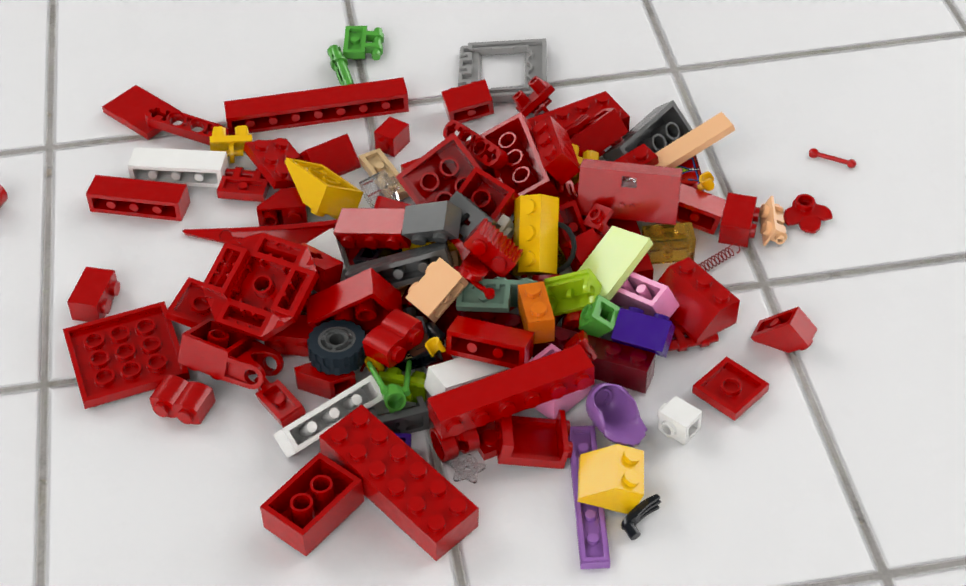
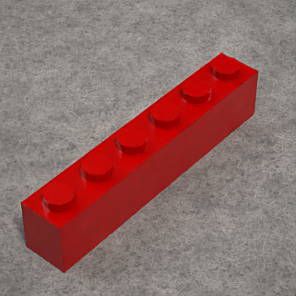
[427,344,595,440]

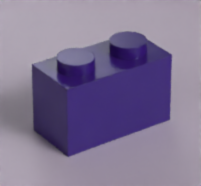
[611,306,675,358]

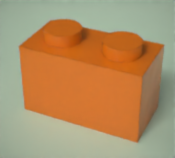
[518,281,555,344]

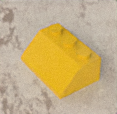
[512,194,559,276]

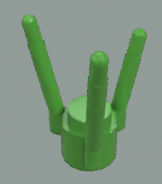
[367,360,412,413]

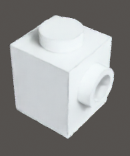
[657,395,703,445]

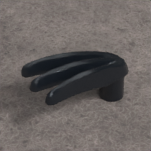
[621,494,661,540]

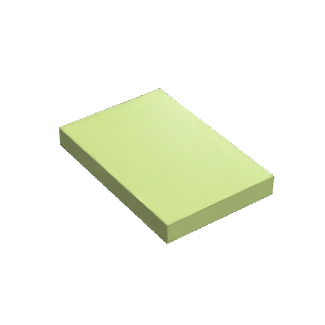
[578,225,653,301]

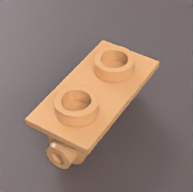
[759,196,787,246]

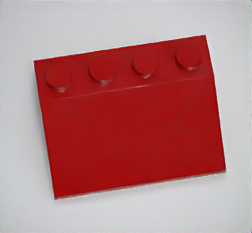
[395,133,514,214]

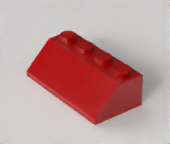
[480,112,561,197]

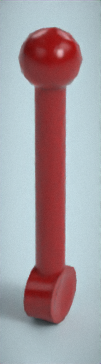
[809,148,856,168]
[453,266,495,299]

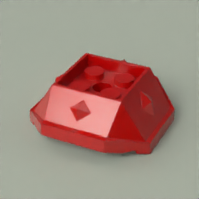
[201,232,319,341]

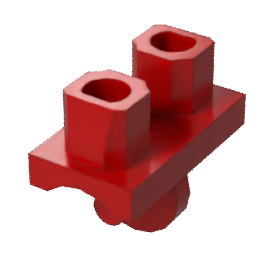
[512,76,555,117]

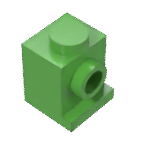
[578,295,620,337]

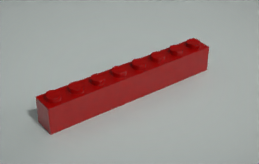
[224,77,409,135]

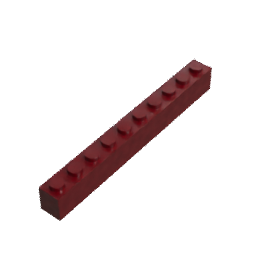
[401,285,656,394]

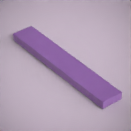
[568,426,610,569]

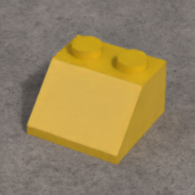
[577,444,644,514]

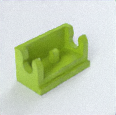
[544,268,602,316]

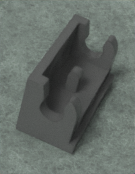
[369,395,430,434]

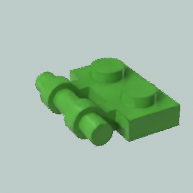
[343,26,384,60]

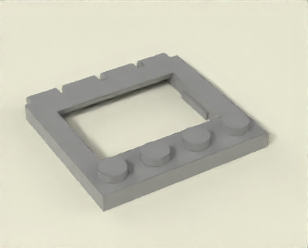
[458,38,547,103]

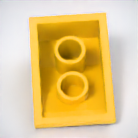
[285,158,364,219]

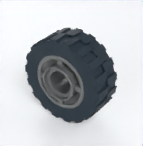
[307,319,367,376]

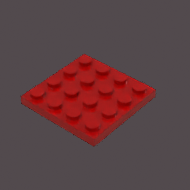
[63,301,190,409]

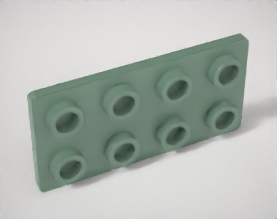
[456,277,538,313]

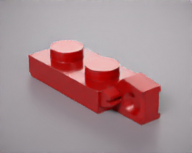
[253,377,306,428]

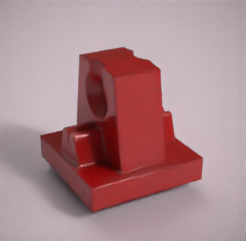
[563,330,597,362]

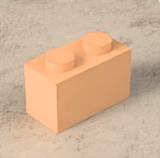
[405,257,469,323]

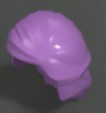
[586,383,647,447]

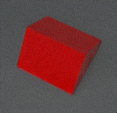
[299,133,361,176]

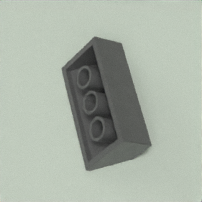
[602,100,693,161]

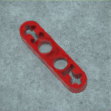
[145,105,229,145]
[443,120,508,170]

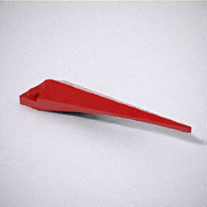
[182,219,361,266]

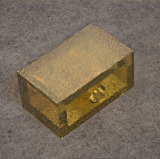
[642,222,696,264]

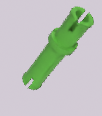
[327,45,354,86]

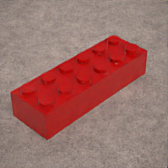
[319,404,479,561]

